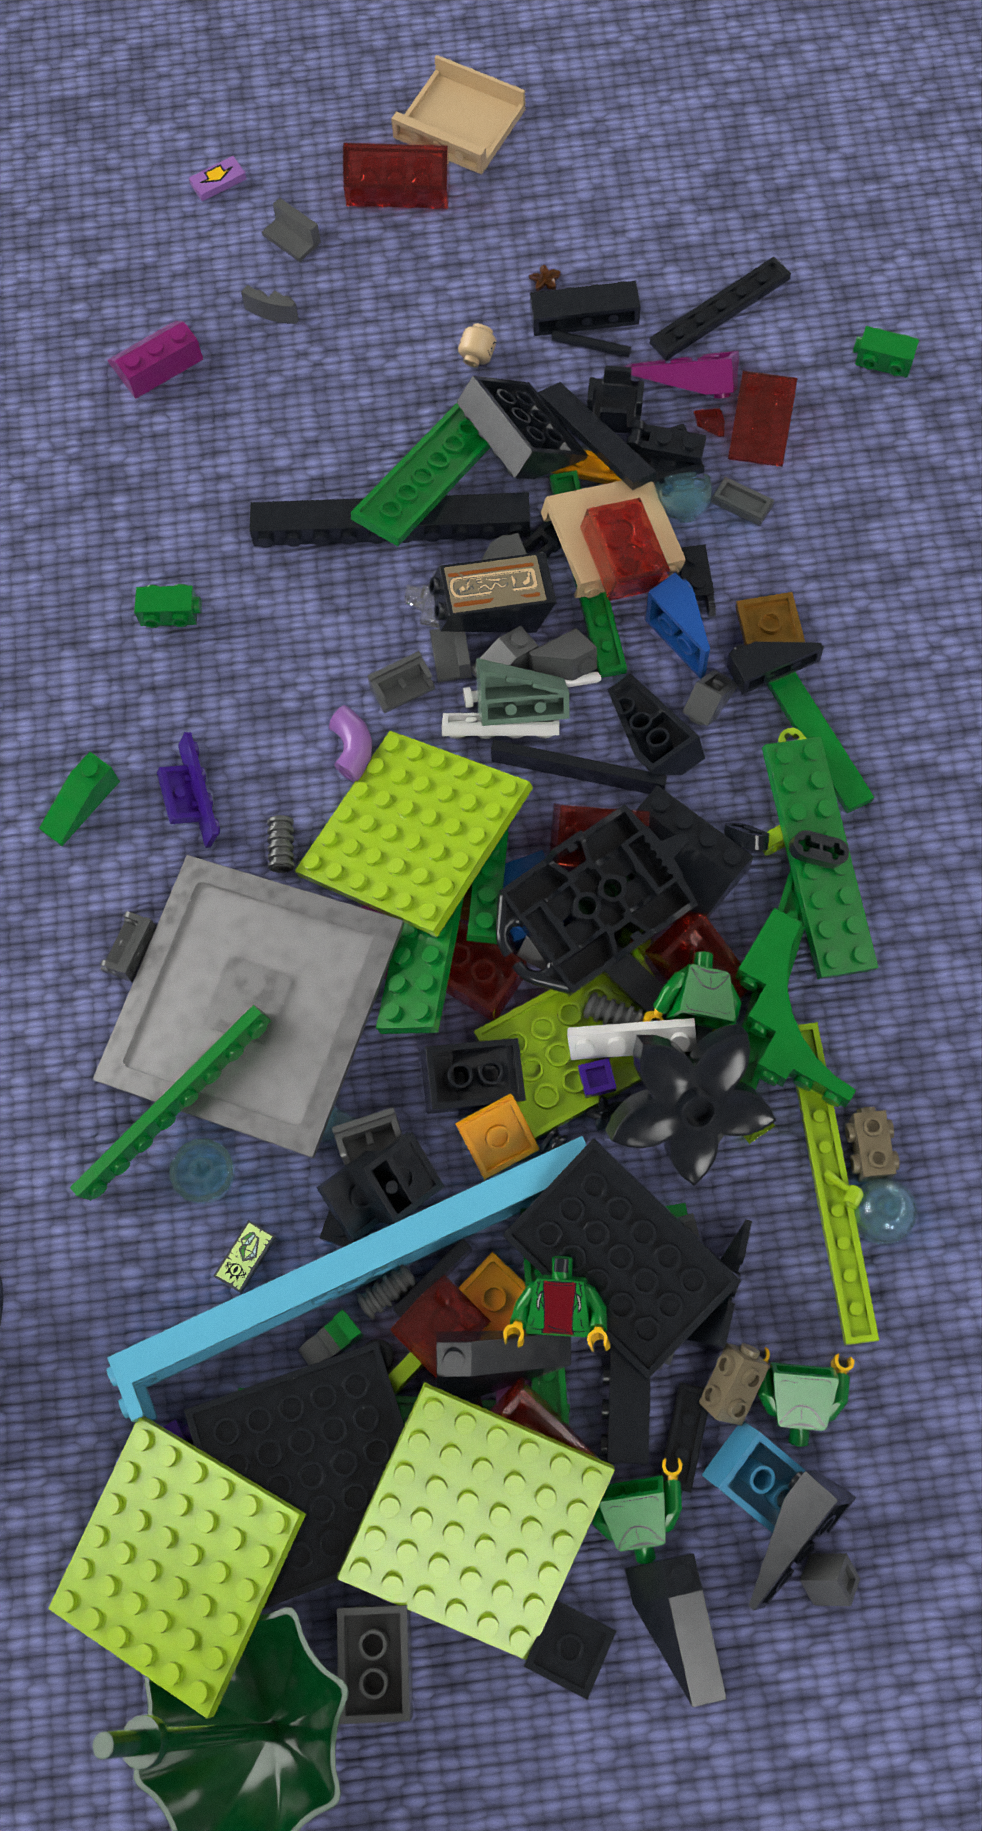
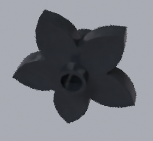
[605,1023,776,1186]

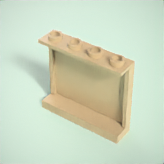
[391,55,525,174]
[541,481,686,599]

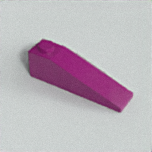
[625,351,739,398]

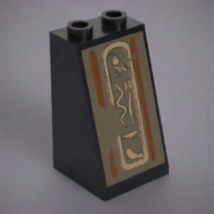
[429,552,557,633]

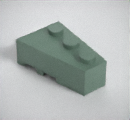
[476,658,570,726]

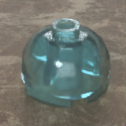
[655,472,712,523]
[169,1138,235,1204]
[854,1178,917,1245]

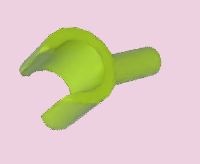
[824,1169,864,1210]

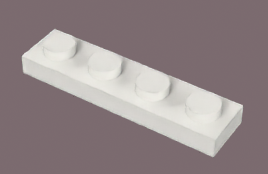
[442,713,559,739]
[567,1018,697,1060]

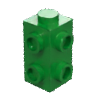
[853,326,919,378]
[134,584,202,628]

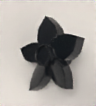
[585,1095,622,1131]

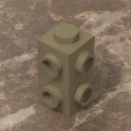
[845,1107,900,1183]
[699,1343,770,1426]

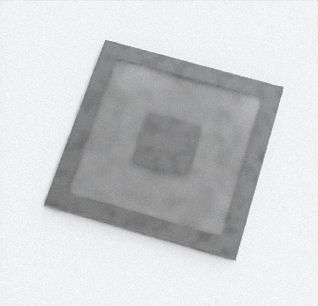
[92,855,405,1158]

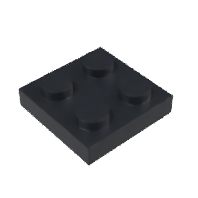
[524,1600,617,1700]

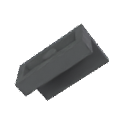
[262,198,321,262]
[430,628,472,683]

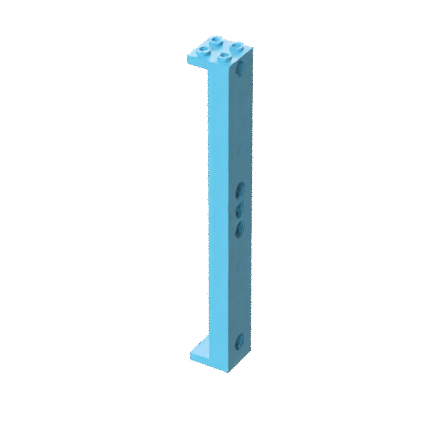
[107,1136,586,1422]

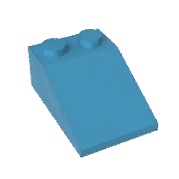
[702,1422,806,1533]

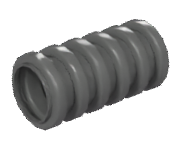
[267,815,295,873]
[584,992,644,1025]
[356,1264,417,1319]

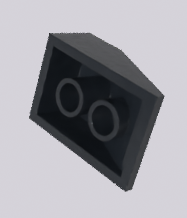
[420,1038,526,1114]

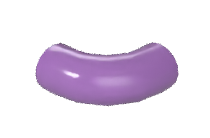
[329,705,372,782]

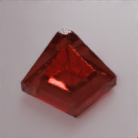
[693,408,725,437]

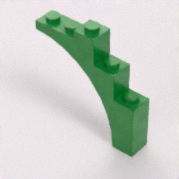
[735,908,856,1108]

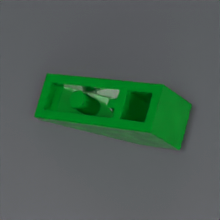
[39,752,120,846]

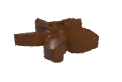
[529,265,561,292]

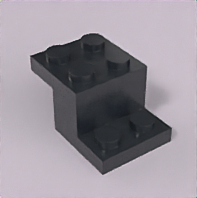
[316,1132,445,1242]

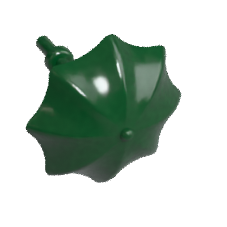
[93,1607,348,1831]

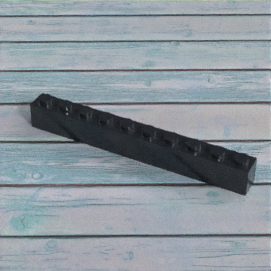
[250,492,530,548]

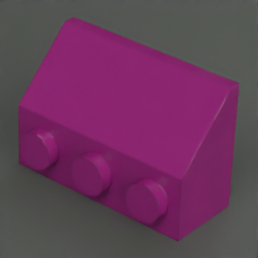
[108,321,203,399]

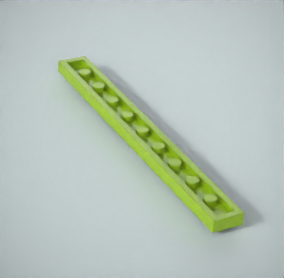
[796,1022,879,1346]

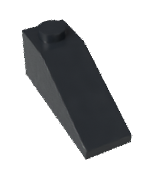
[726,641,824,694]

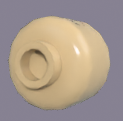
[458,324,497,368]

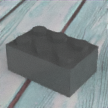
[337,1604,413,1724]

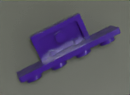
[157,732,220,848]

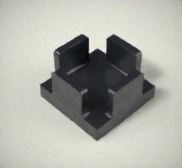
[587,366,644,434]

